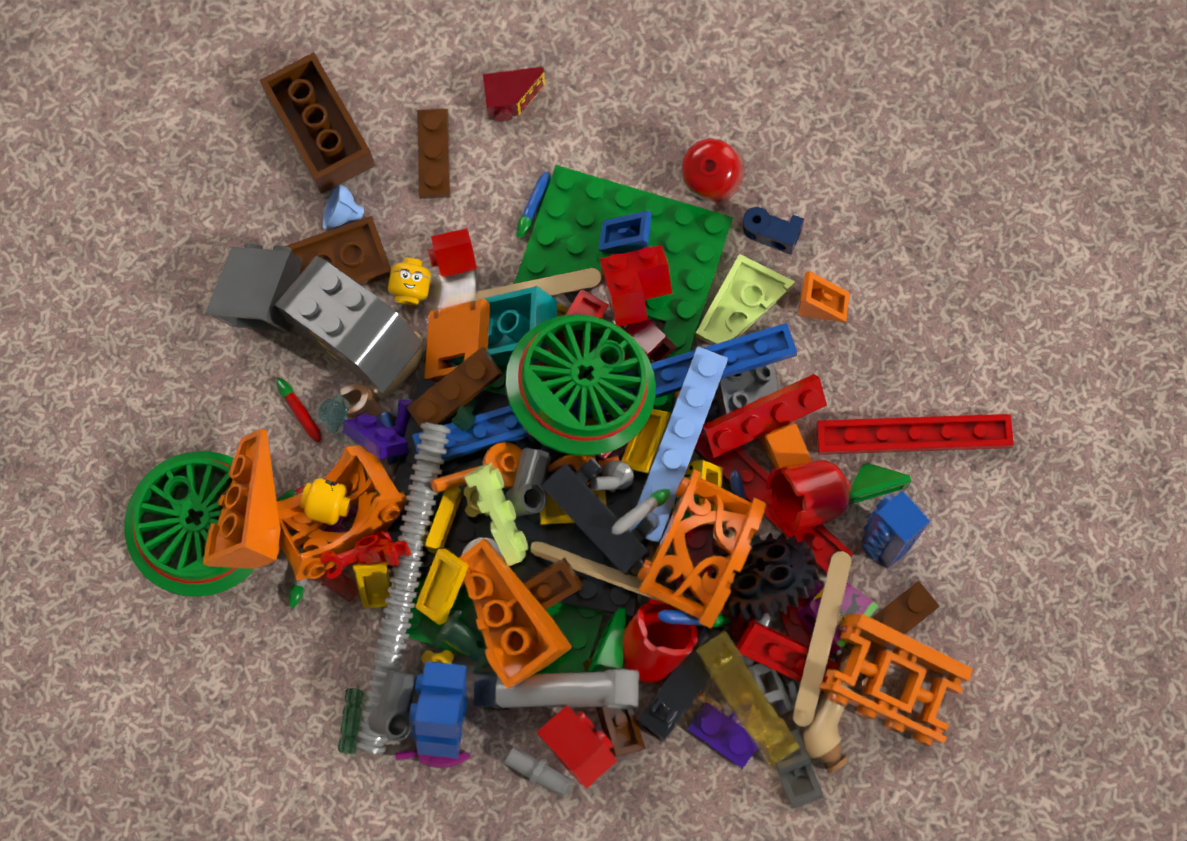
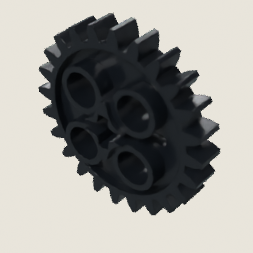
[712,533,819,621]

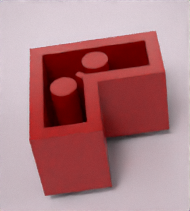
[599,245,672,327]
[536,705,617,789]

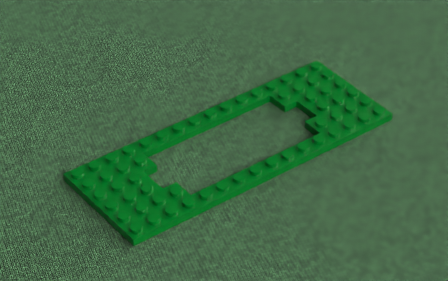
[406,165,733,674]

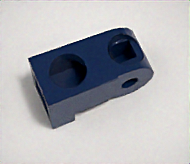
[742,207,804,255]

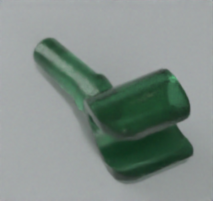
[451,399,479,432]

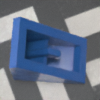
[598,210,652,254]

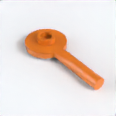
[431,442,522,493]

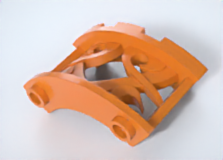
[277,445,406,581]
[637,469,766,628]

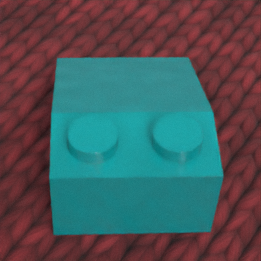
[453,286,557,365]

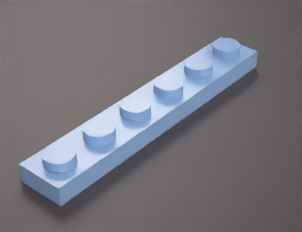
[628,347,728,543]

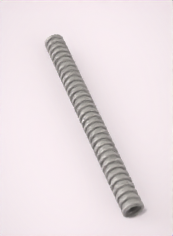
[356,422,451,754]

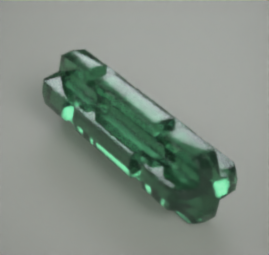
[338,688,364,755]

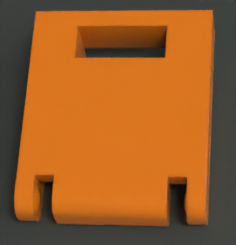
[424,298,490,382]

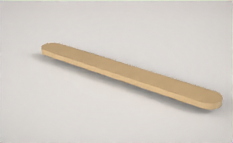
[443,268,602,308]
[530,542,697,606]
[793,551,852,726]

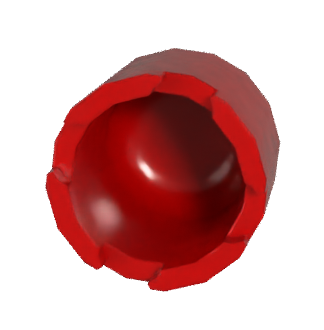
[681,138,745,203]
[766,460,850,532]
[622,599,698,683]

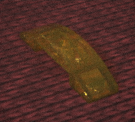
[697,631,801,766]

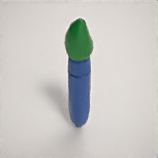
[516,172,551,238]
[658,610,731,627]

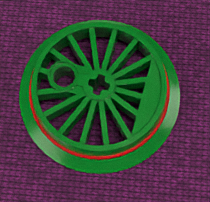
[506,314,656,456]
[124,451,255,597]

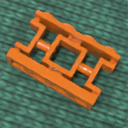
[819,613,973,747]

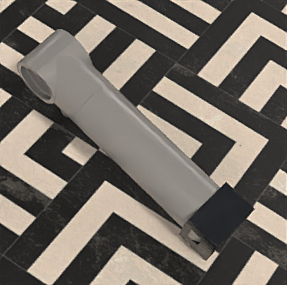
[473,670,639,710]

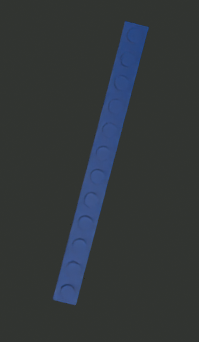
[412,323,797,462]

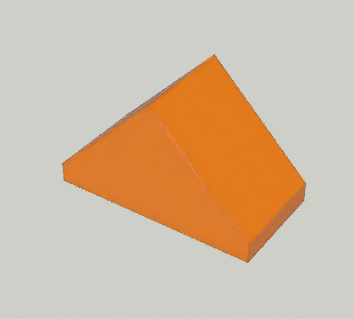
[797,271,850,322]
[758,422,812,468]

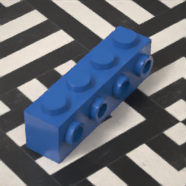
[861,490,931,569]

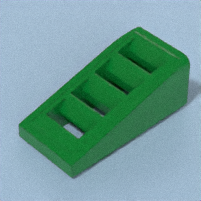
[588,607,627,673]

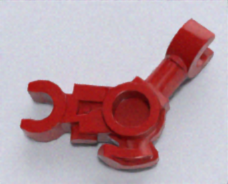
[319,531,411,579]

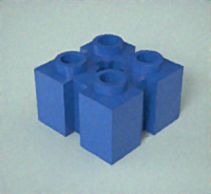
[410,661,468,759]

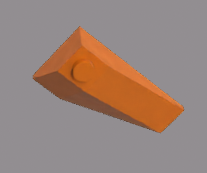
[203,428,280,569]
[459,538,572,689]

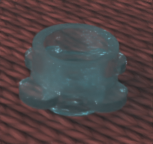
[319,395,348,433]

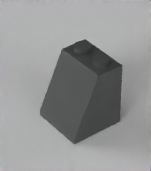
[206,243,302,333]

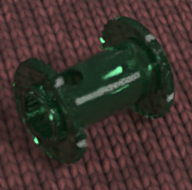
[434,608,490,674]

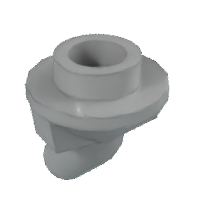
[591,460,634,493]

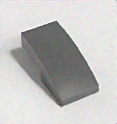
[767,729,823,809]

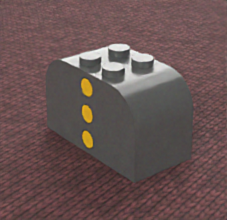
[274,256,423,394]

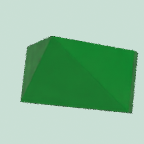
[848,463,912,505]

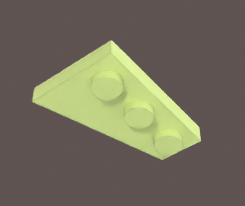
[695,254,795,345]
[464,462,528,566]

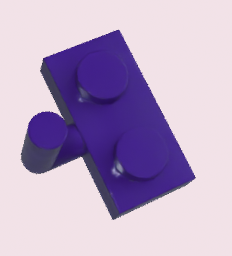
[343,399,412,459]
[687,698,762,769]

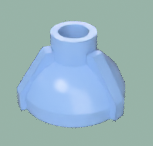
[322,184,364,230]

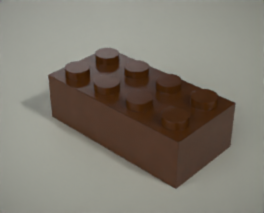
[259,52,375,194]

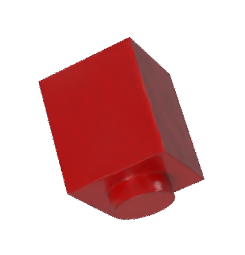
[427,228,478,278]

